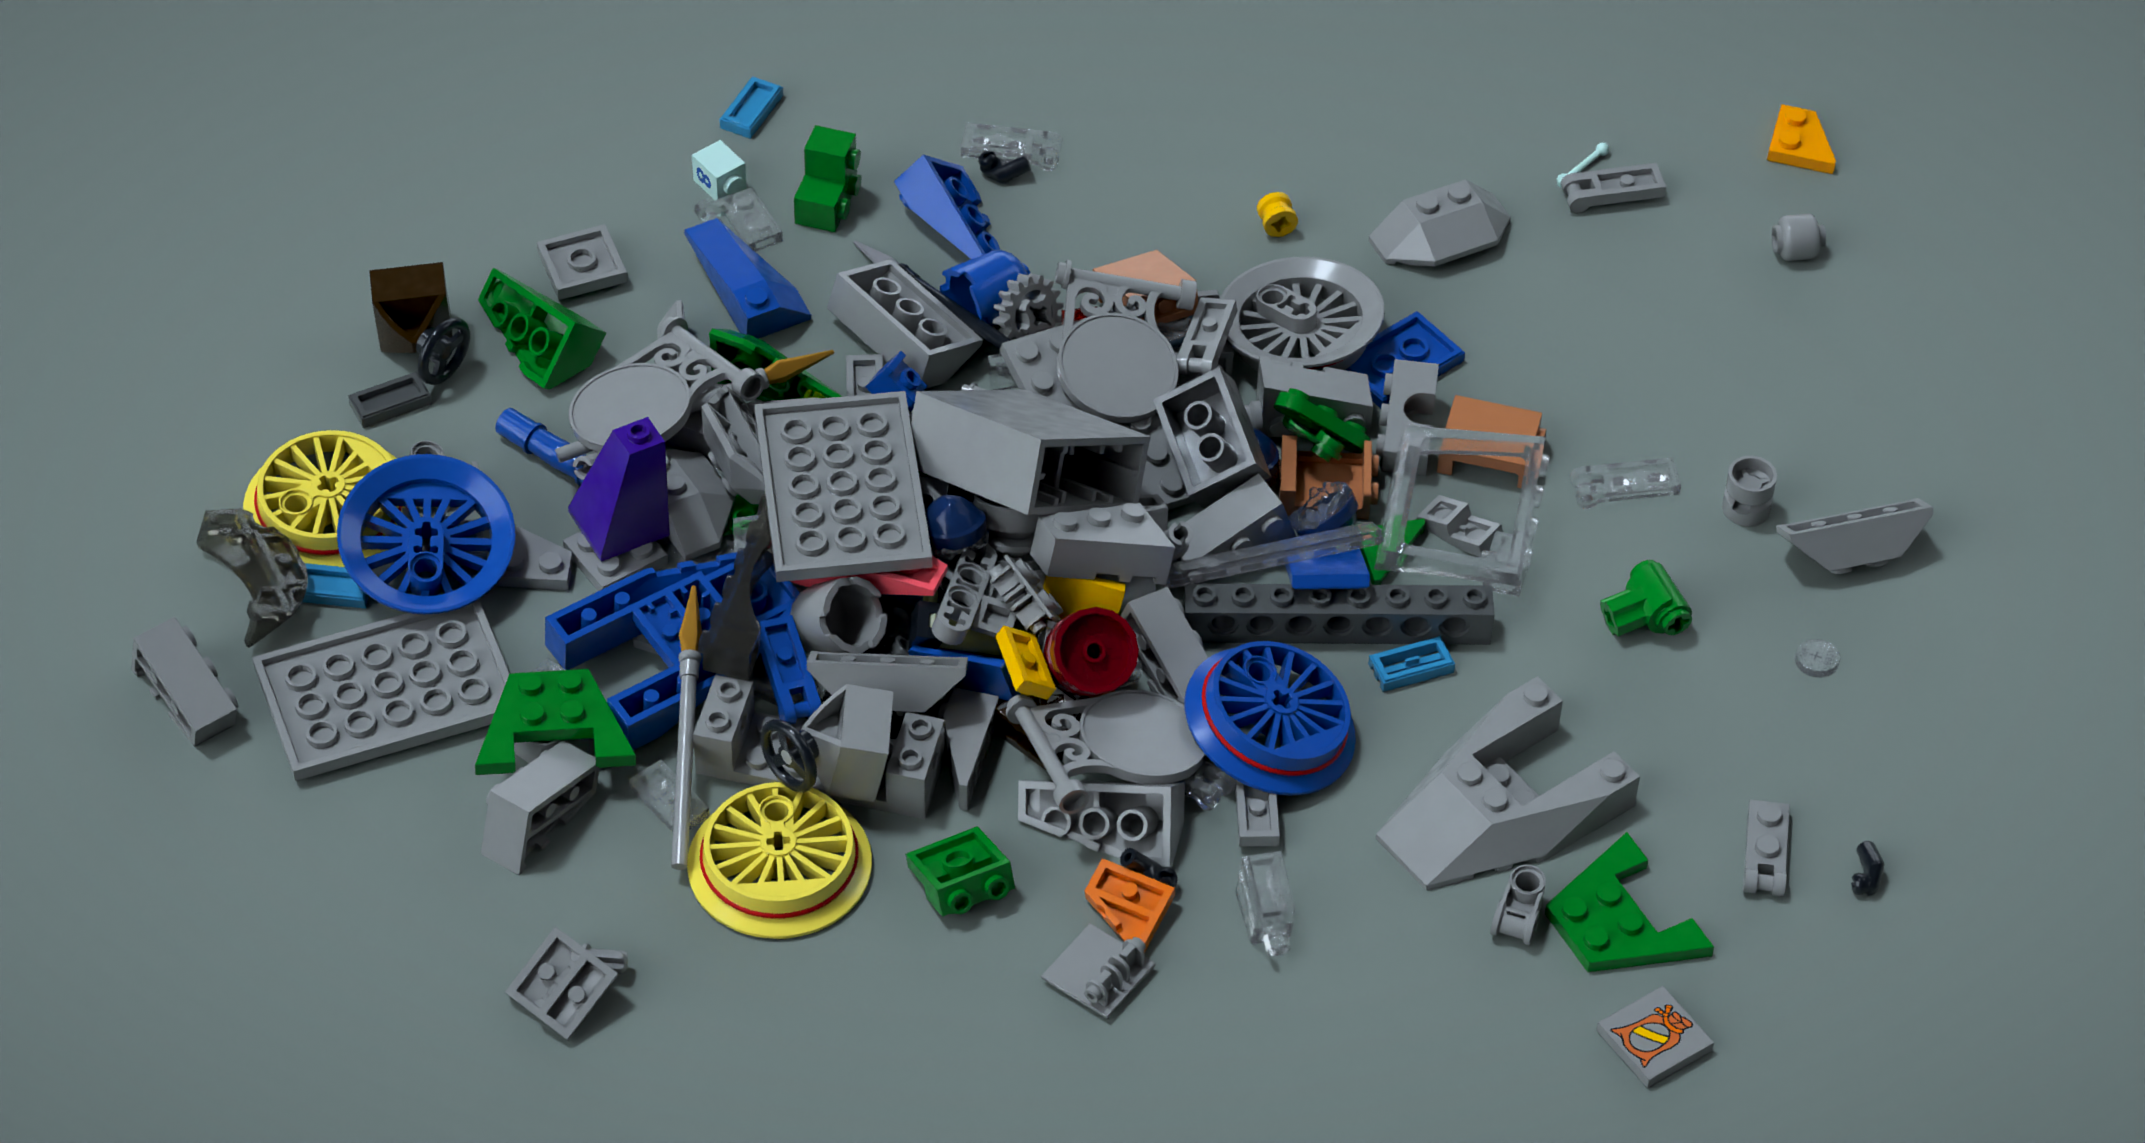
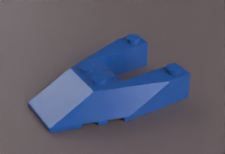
[545,547,800,750]

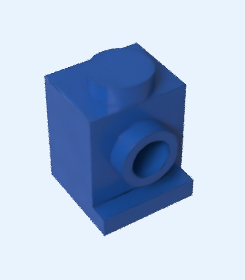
[865,351,927,412]

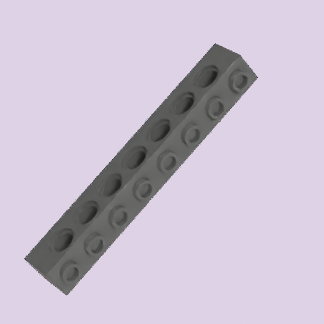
[1183,583,1495,645]

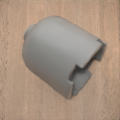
[790,576,887,653]

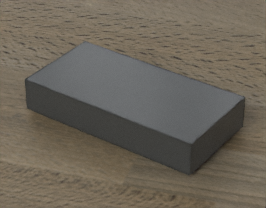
[348,371,432,428]

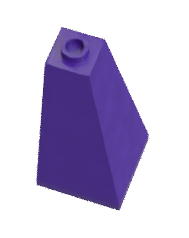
[568,417,670,562]

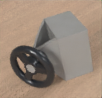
[760,684,894,802]

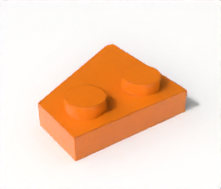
[1084,858,1175,953]

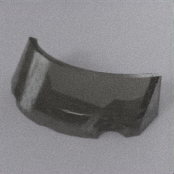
[196,508,308,648]

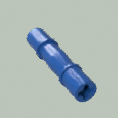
[495,408,586,486]

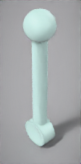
[1557,142,1609,188]

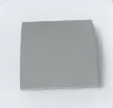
[505,926,619,1040]

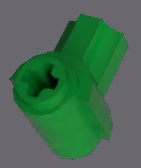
[1600,560,1692,637]

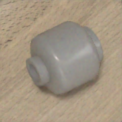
[1771,214,1826,261]

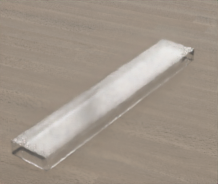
[1160,521,1384,589]

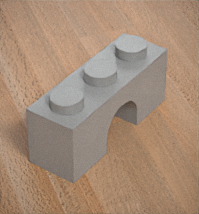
[1376,359,1439,476]

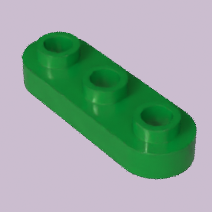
[1274,388,1371,454]

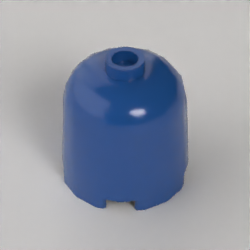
[940,250,1030,327]

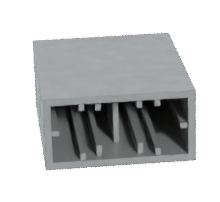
[909,389,1150,515]

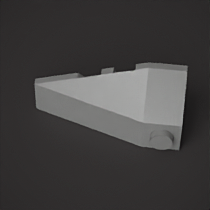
[1018,780,1185,867]

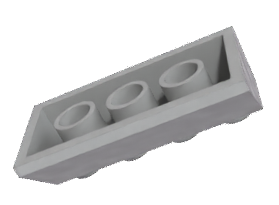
[827,259,983,388]

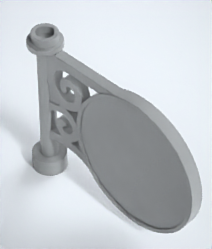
[1055,259,1197,423]
[569,316,765,452]
[1006,690,1206,814]

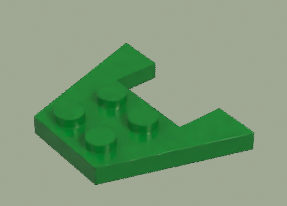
[475,669,636,775]
[1545,832,1714,973]

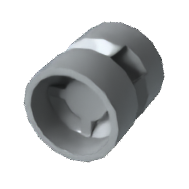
[1722,455,1777,527]

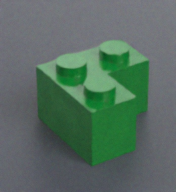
[794,125,862,232]

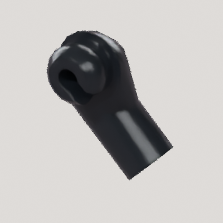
[978,151,1032,182]
[1851,841,1885,896]
[1120,848,1178,887]

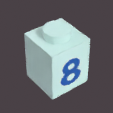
[692,140,747,203]

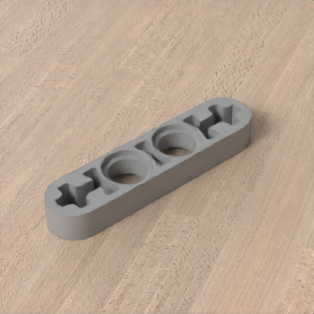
[932,541,997,645]

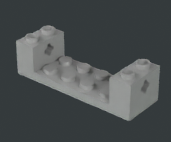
[693,675,945,819]

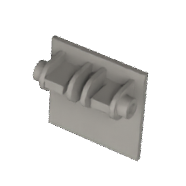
[988,555,1064,635]
[1041,923,1155,1019]

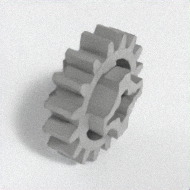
[993,273,1064,340]

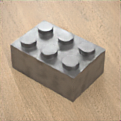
[1153,367,1271,509]

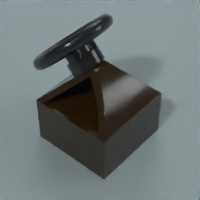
[369,262,470,385]

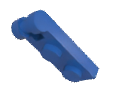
[753,615,821,724]

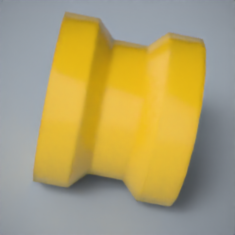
[1257,192,1298,237]

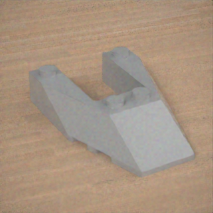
[1376,676,1640,891]

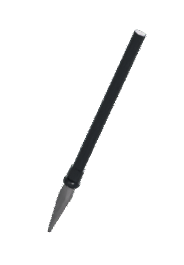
[853,240,1011,349]

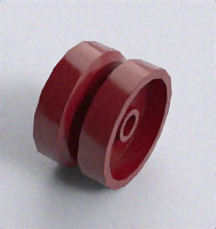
[1043,607,1139,697]

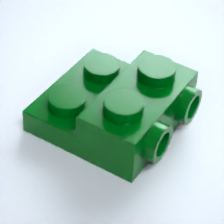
[905,826,1015,917]

